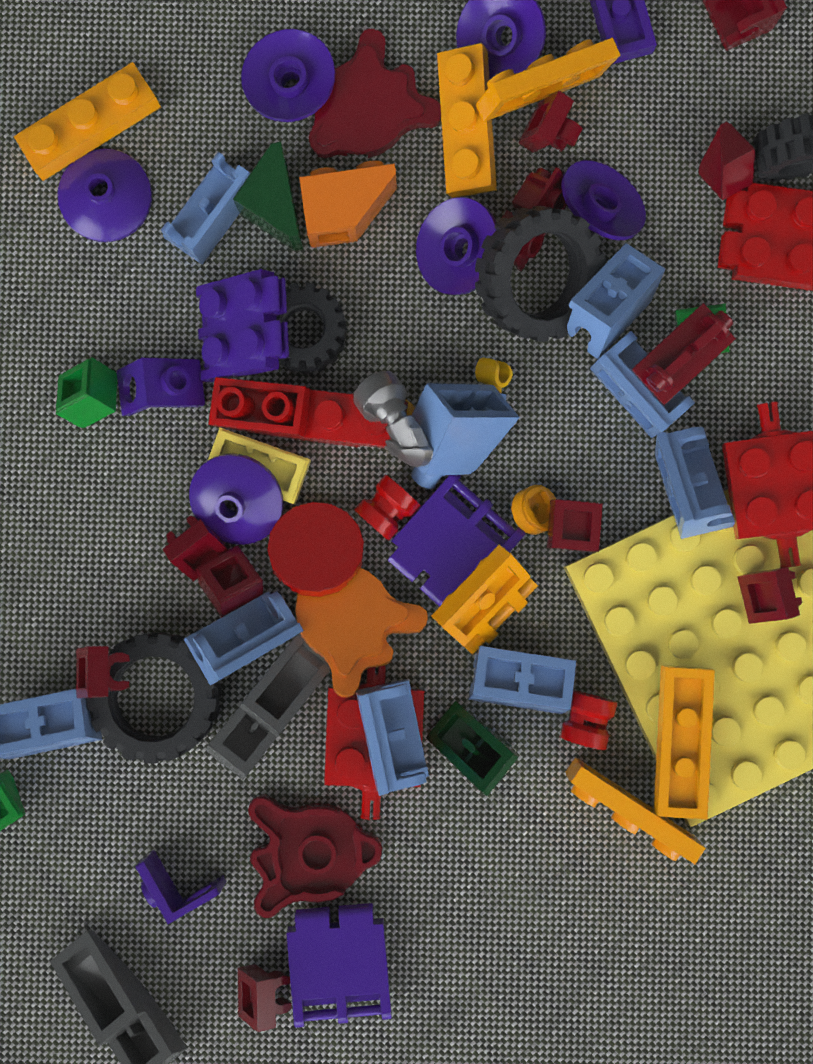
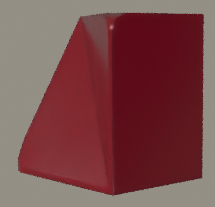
[698,121,755,200]
[196,545,263,618]

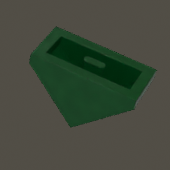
[233,142,303,251]
[426,701,519,796]

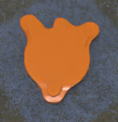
[295,568,428,697]

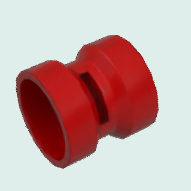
[354,474,421,541]
[559,690,618,750]

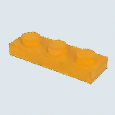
[476,37,620,122]
[437,43,497,198]
[13,62,161,181]
[654,665,715,820]
[565,757,706,865]

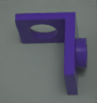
[117,357,205,416]
[135,850,227,924]

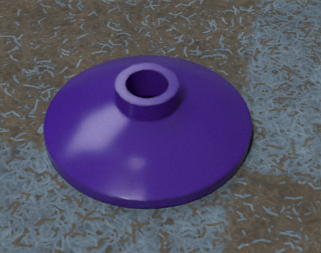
[456,0,546,80]
[241,29,335,122]
[58,149,152,242]
[561,160,646,240]
[416,197,497,295]
[189,453,283,545]

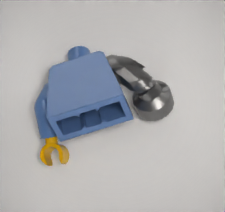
[353,357,519,489]

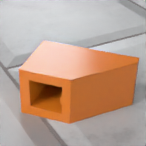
[299,161,397,248]

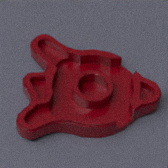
[309,29,441,159]
[248,794,382,918]

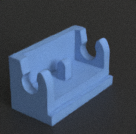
[161,152,250,265]
[567,243,665,359]
[590,331,695,438]
[655,427,735,539]
[184,591,304,686]
[468,646,576,714]
[356,679,429,796]
[0,689,102,760]

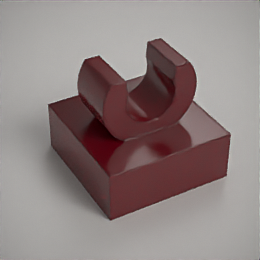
[518,90,583,153]
[547,499,603,552]
[162,515,229,582]
[737,567,802,624]
[76,646,129,698]
[238,964,292,1032]

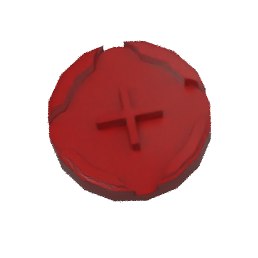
[267,502,364,597]

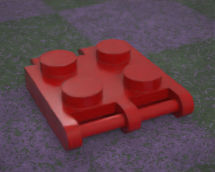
[717,183,813,291]

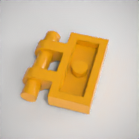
[431,544,538,655]

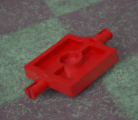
[722,402,813,568]
[324,665,424,820]

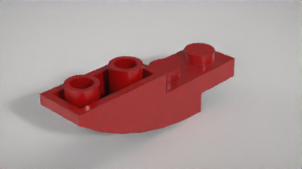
[208,377,408,448]

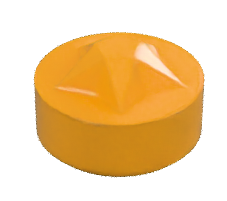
[511,485,556,535]

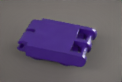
[196,269,289,382]
[388,475,526,607]
[286,903,392,1028]

